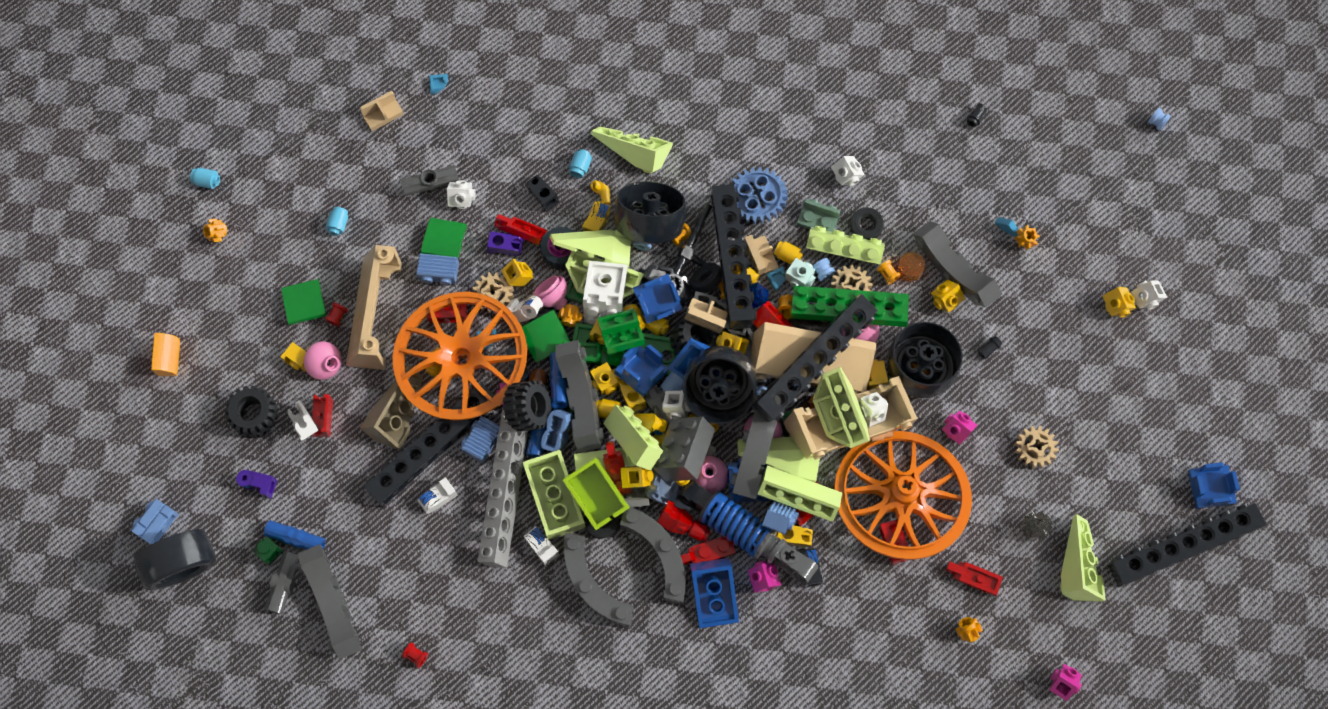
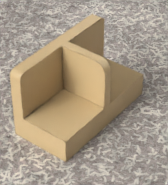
[360,91,404,131]
[744,235,778,276]
[684,298,727,334]

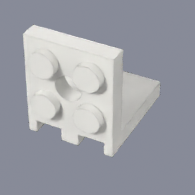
[583,261,627,325]

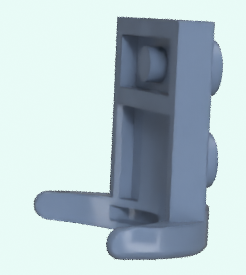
[646,466,692,510]

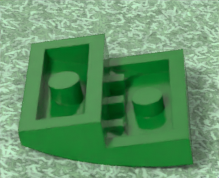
[421,217,467,258]
[281,279,326,325]
[597,309,645,354]
[522,310,571,363]

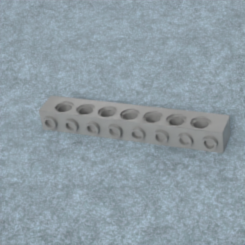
[478,408,528,568]

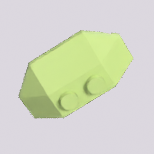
[566,251,644,299]
[813,367,870,448]

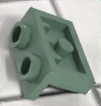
[797,199,840,232]

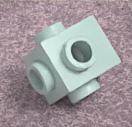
[785,258,816,287]

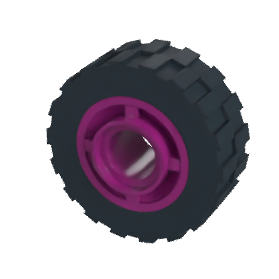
[540,226,582,270]

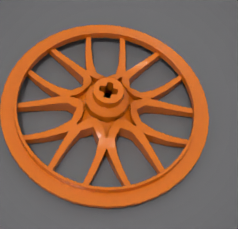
[393,292,527,420]
[834,431,972,560]

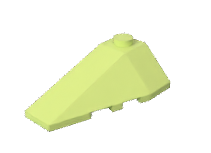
[591,127,673,173]
[550,229,631,268]
[737,437,820,483]
[1060,514,1105,602]

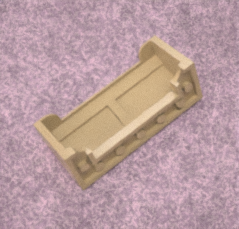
[346,245,402,370]
[751,322,876,395]
[784,376,917,460]

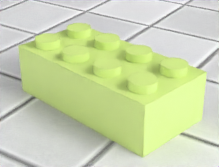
[523,450,586,540]

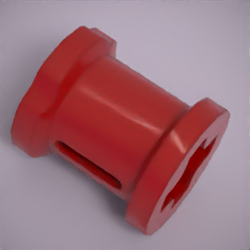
[324,302,348,327]
[402,642,429,669]

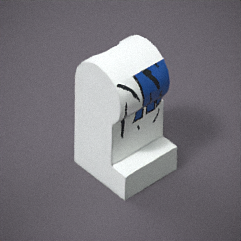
[506,295,543,323]
[418,477,458,514]
[523,526,559,566]

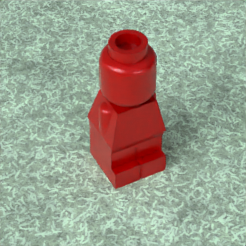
[657,500,710,541]

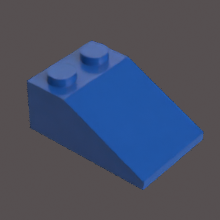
[668,338,734,393]
[690,558,739,628]

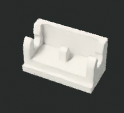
[288,400,318,441]

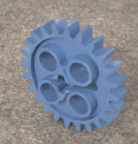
[732,167,788,225]

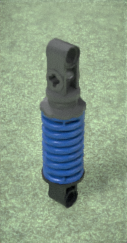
[677,480,819,584]

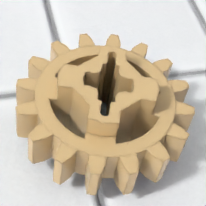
[831,265,873,291]
[473,272,514,313]
[1015,426,1059,469]

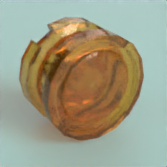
[897,252,925,282]

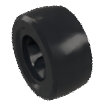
[614,181,686,244]
[887,322,963,398]
[682,346,758,424]
[133,529,216,591]

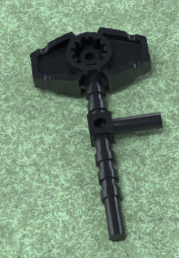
[642,204,712,306]

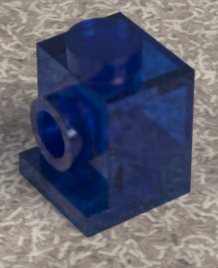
[739,282,769,308]

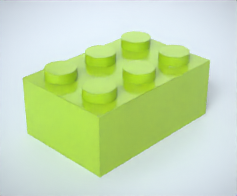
[563,458,630,530]

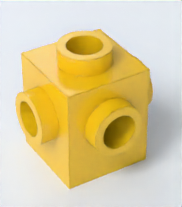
[931,280,965,313]
[1102,287,1136,318]
[590,362,620,395]

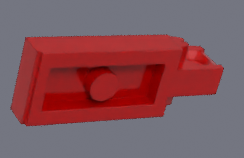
[494,214,547,245]
[603,441,631,495]
[681,536,736,565]
[945,561,1003,596]

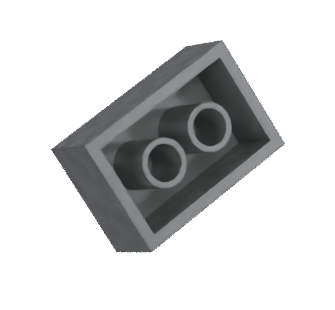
[653,416,715,481]

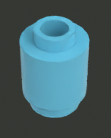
[569,149,592,178]
[190,168,220,189]
[325,207,348,236]

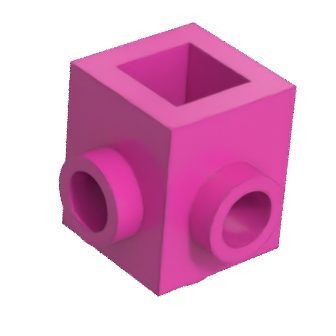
[942,410,978,445]
[748,560,781,593]
[1049,664,1082,701]

